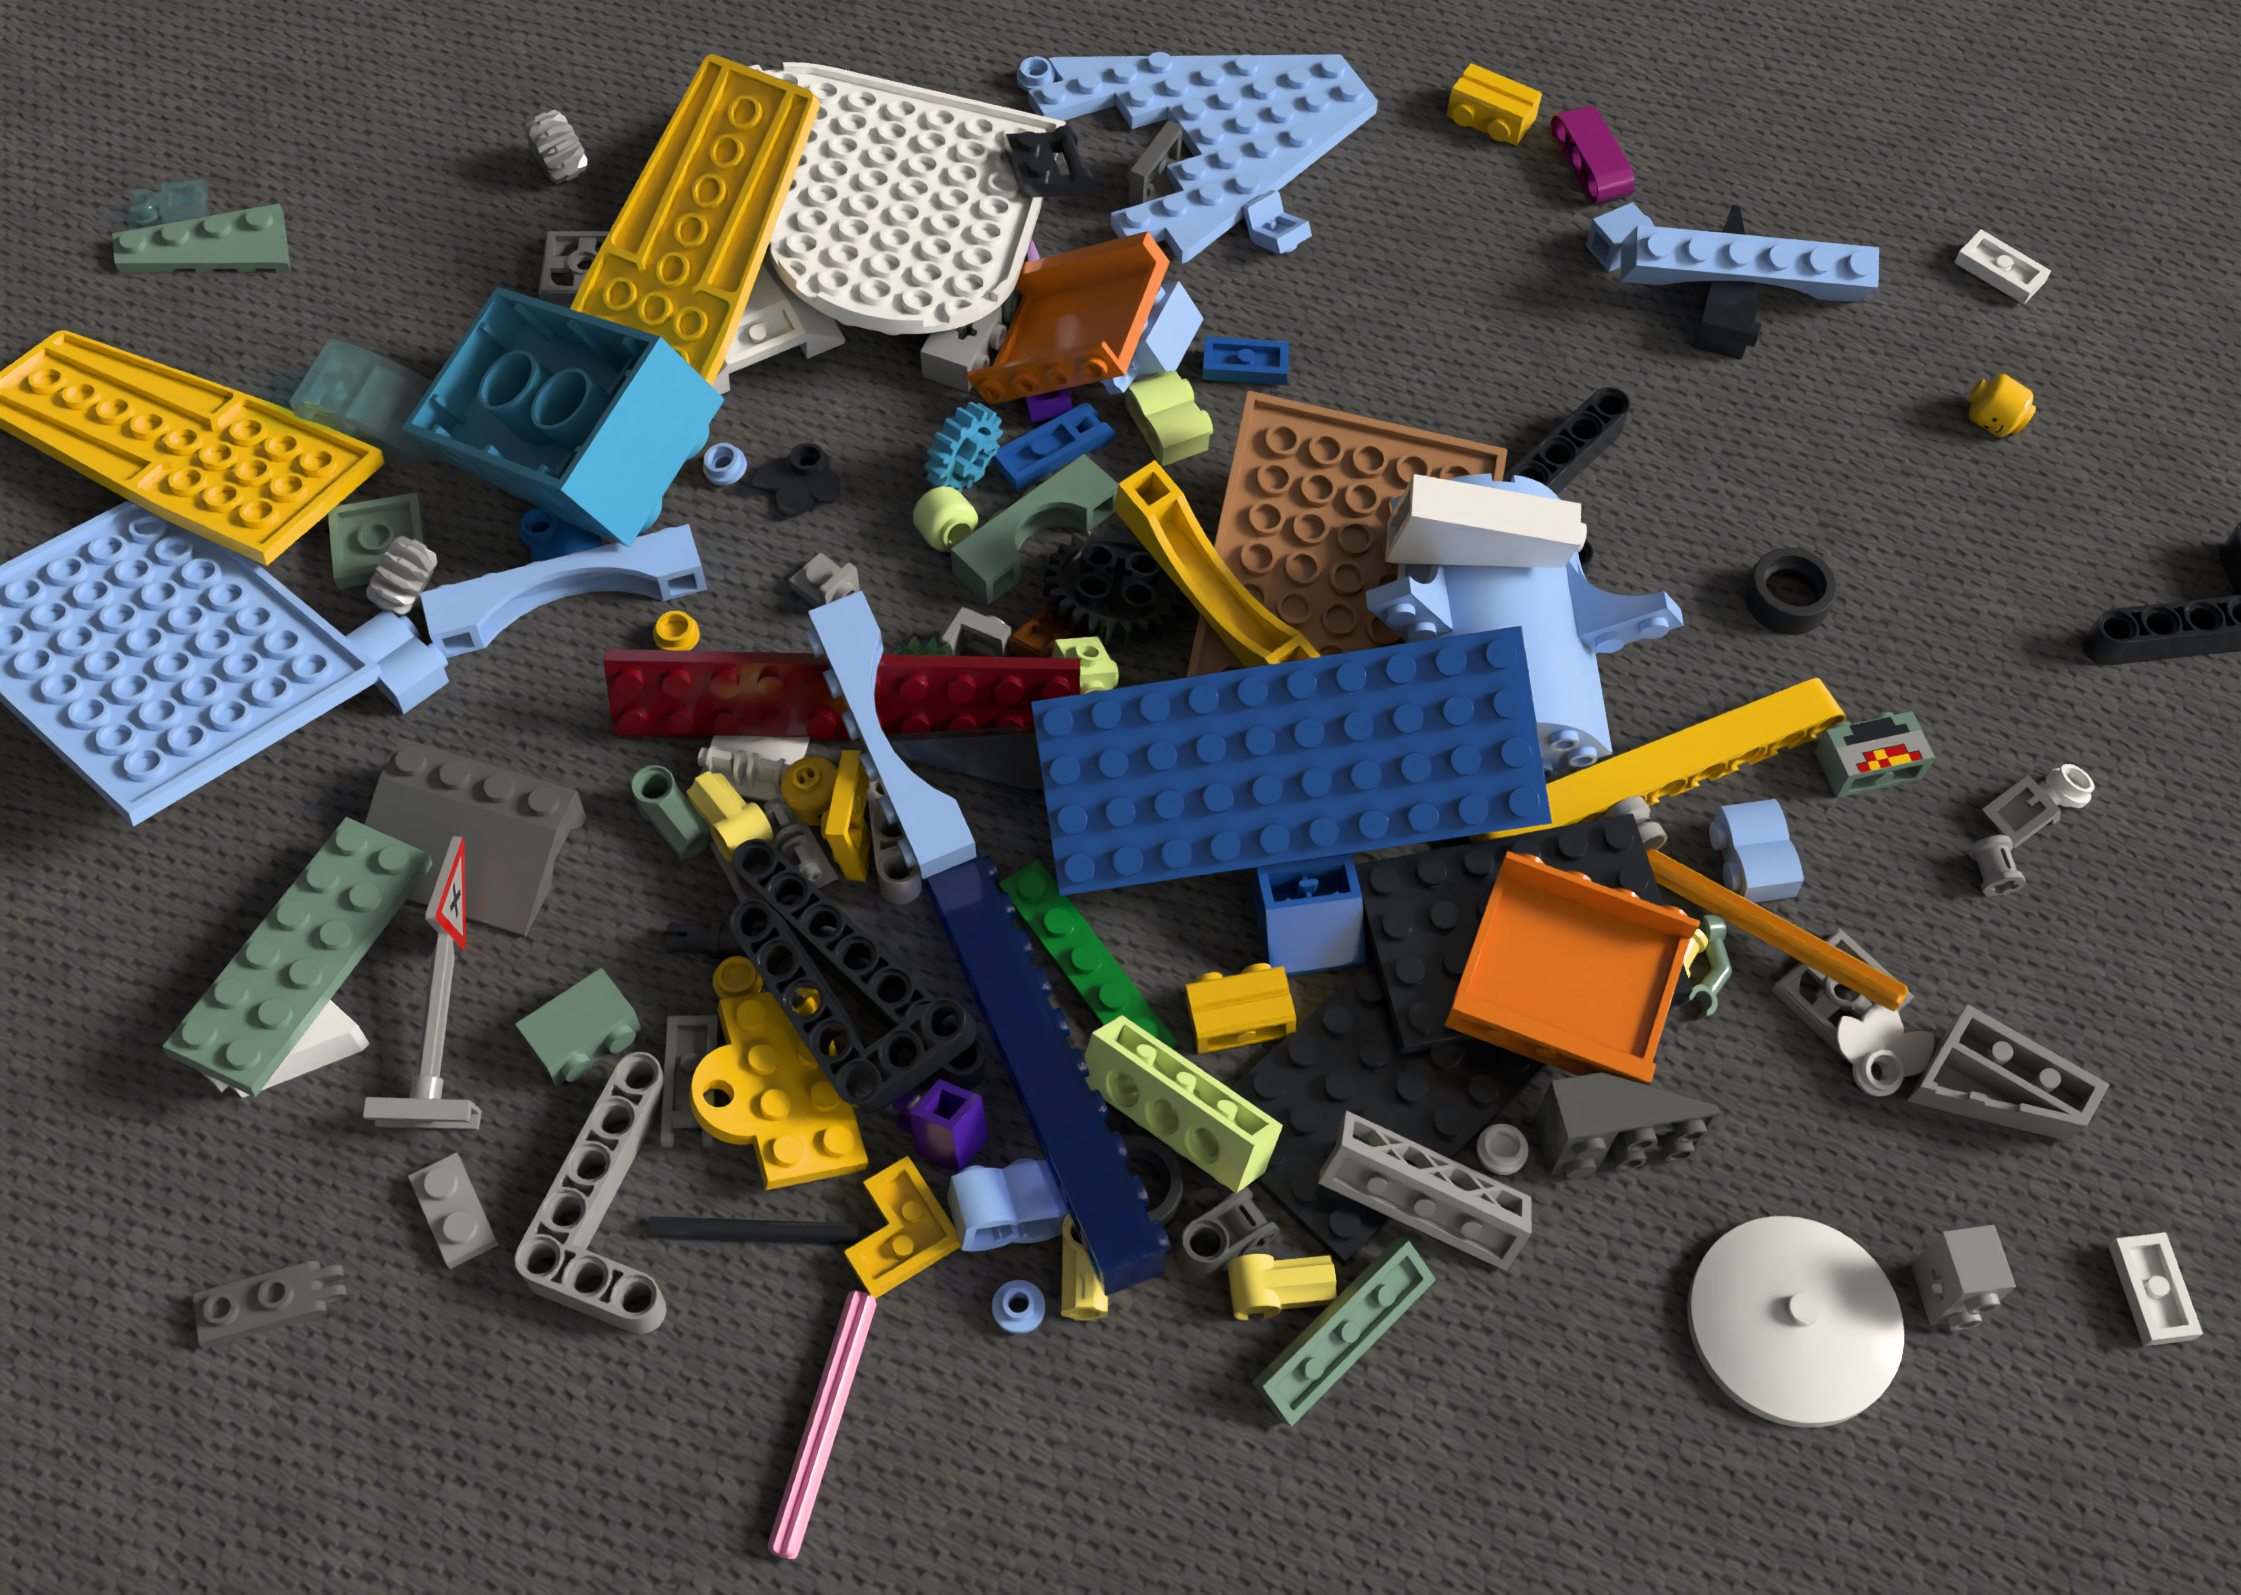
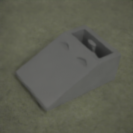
[1534,1072,1720,1179]

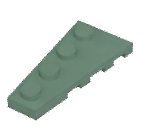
[112,203,291,273]

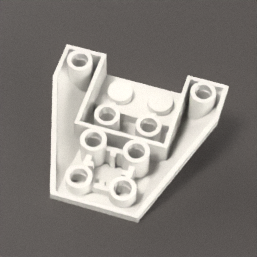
[712,251,845,394]

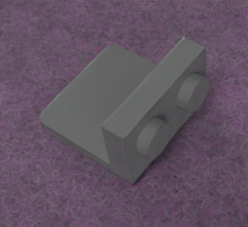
[1126,120,1187,207]

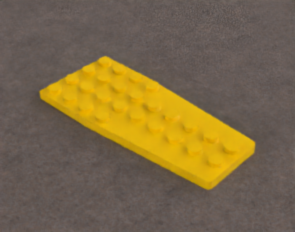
[570,54,820,386]
[0,330,385,566]

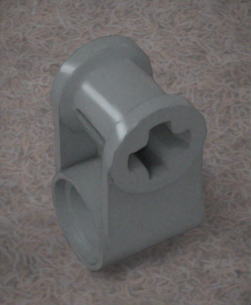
[1178,1187,1280,1280]

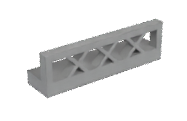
[1318,1110,1532,1271]

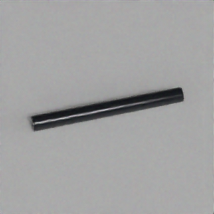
[648,1216,860,1244]

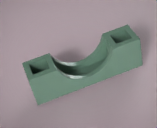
[951,454,1118,606]

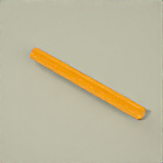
[1646,849,1908,1011]

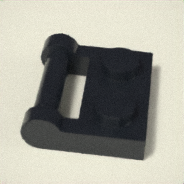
[1004,125,1095,198]

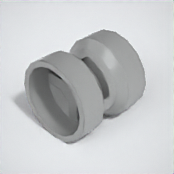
[1602,796,1668,851]

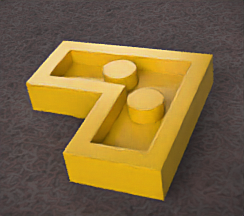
[821,750,873,882]
[844,1156,961,1299]

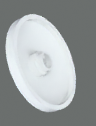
[1687,1216,1904,1428]

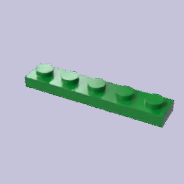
[998,860,1177,1050]

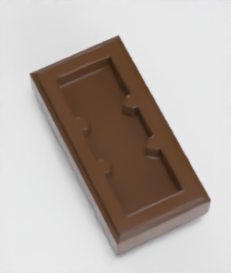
[1007,603,1087,658]

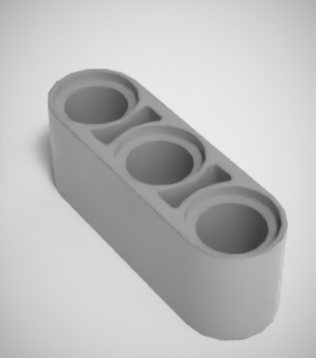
[868,780,922,905]

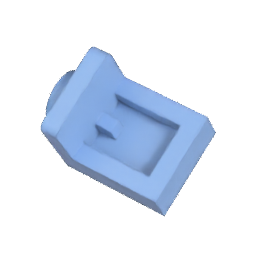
[1243,190,1312,254]

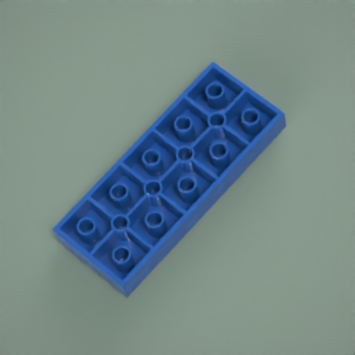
[1031,625,1552,896]

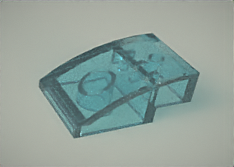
[289,338,432,465]

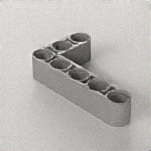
[514,1052,667,1334]

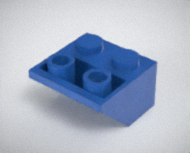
[1250,854,1366,977]

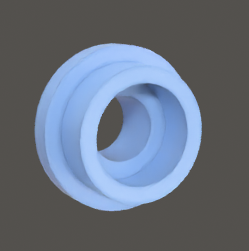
[1017,56,1055,92]
[703,443,747,485]
[992,1280,1045,1334]

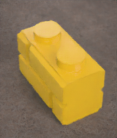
[1446,63,1542,146]
[1185,963,1296,1054]

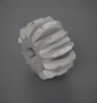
[525,109,587,184]
[366,536,437,616]

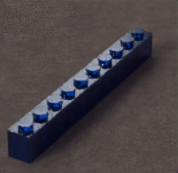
[923,840,1170,1296]

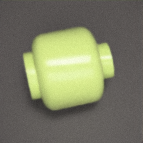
[913,486,978,552]

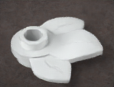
[1836,1003,1934,1097]

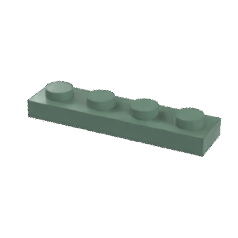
[1252,1237,1436,1427]

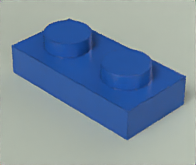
[1202,336,1289,385]

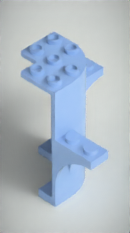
[1366,473,1684,779]

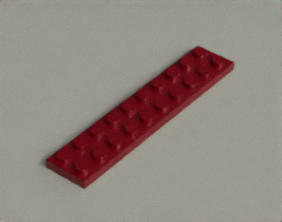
[603,649,1081,740]

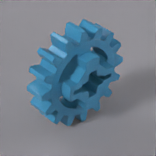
[924,402,1003,493]

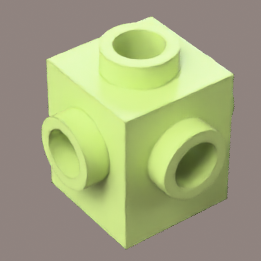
[1051,636,1119,694]

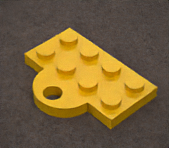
[689,992,868,1190]

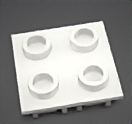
[698,736,810,802]

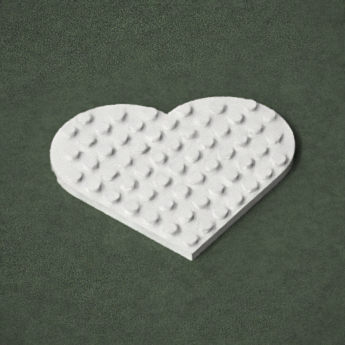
[749,62,1066,336]

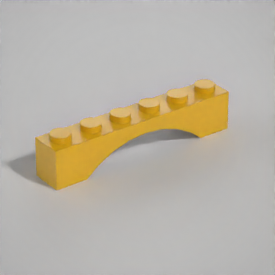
[1114,460,1321,668]

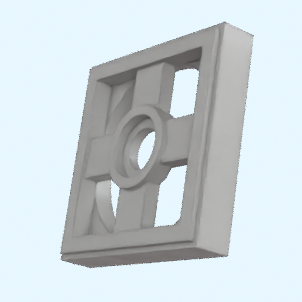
[538,231,610,302]
[1771,929,1914,1059]

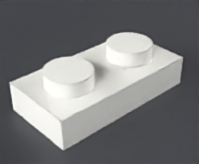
[1954,230,2051,304]
[2108,1232,2203,1346]

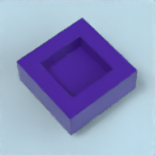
[1024,388,1072,423]

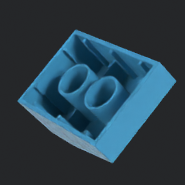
[401,287,725,548]

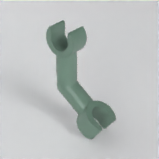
[1679,914,1732,1021]

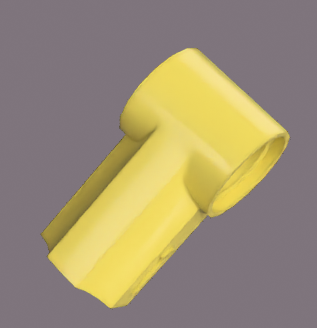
[686,771,774,863]
[1061,1205,1110,1321]
[1227,1254,1337,1320]

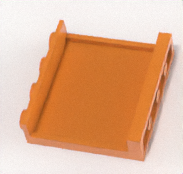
[965,231,1170,404]
[1444,851,1700,1086]

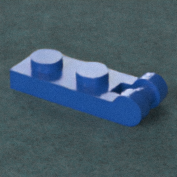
[992,403,1116,492]

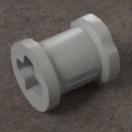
[1968,835,2026,897]

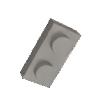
[408,1153,499,1269]

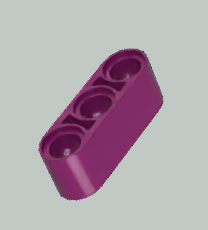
[1550,105,1635,205]

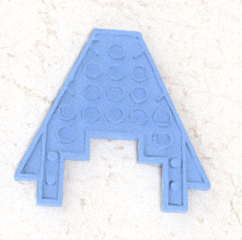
[1028,52,1378,264]

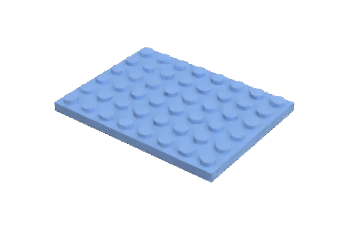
[0,500,381,826]

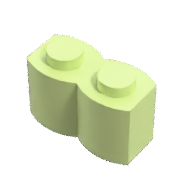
[1125,371,1213,467]

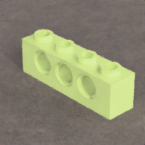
[1077,1015,1283,1193]

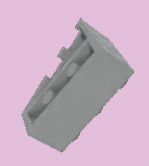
[1907,1004,2110,1141]

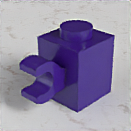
[892,1079,989,1173]

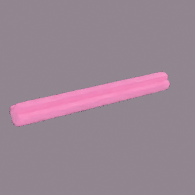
[767,1290,876,1559]

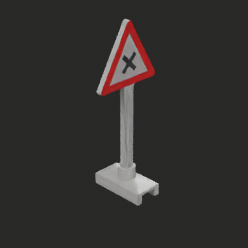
[363,836,482,1130]

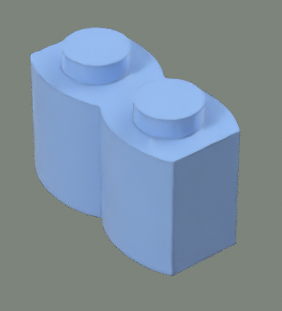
[345,610,449,714]
[1709,799,1804,903]
[947,1158,1068,1251]

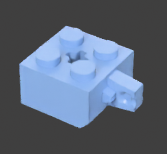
[1100,281,1204,395]

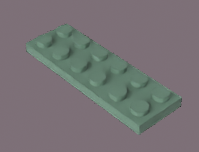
[163,817,433,1098]

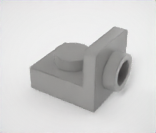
[789,553,860,608]
[1982,774,2062,849]

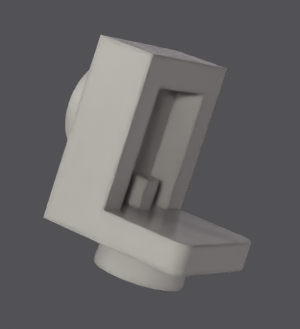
[939,607,1013,657]

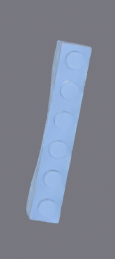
[1620,225,1879,302]
[420,524,707,658]
[805,590,976,879]

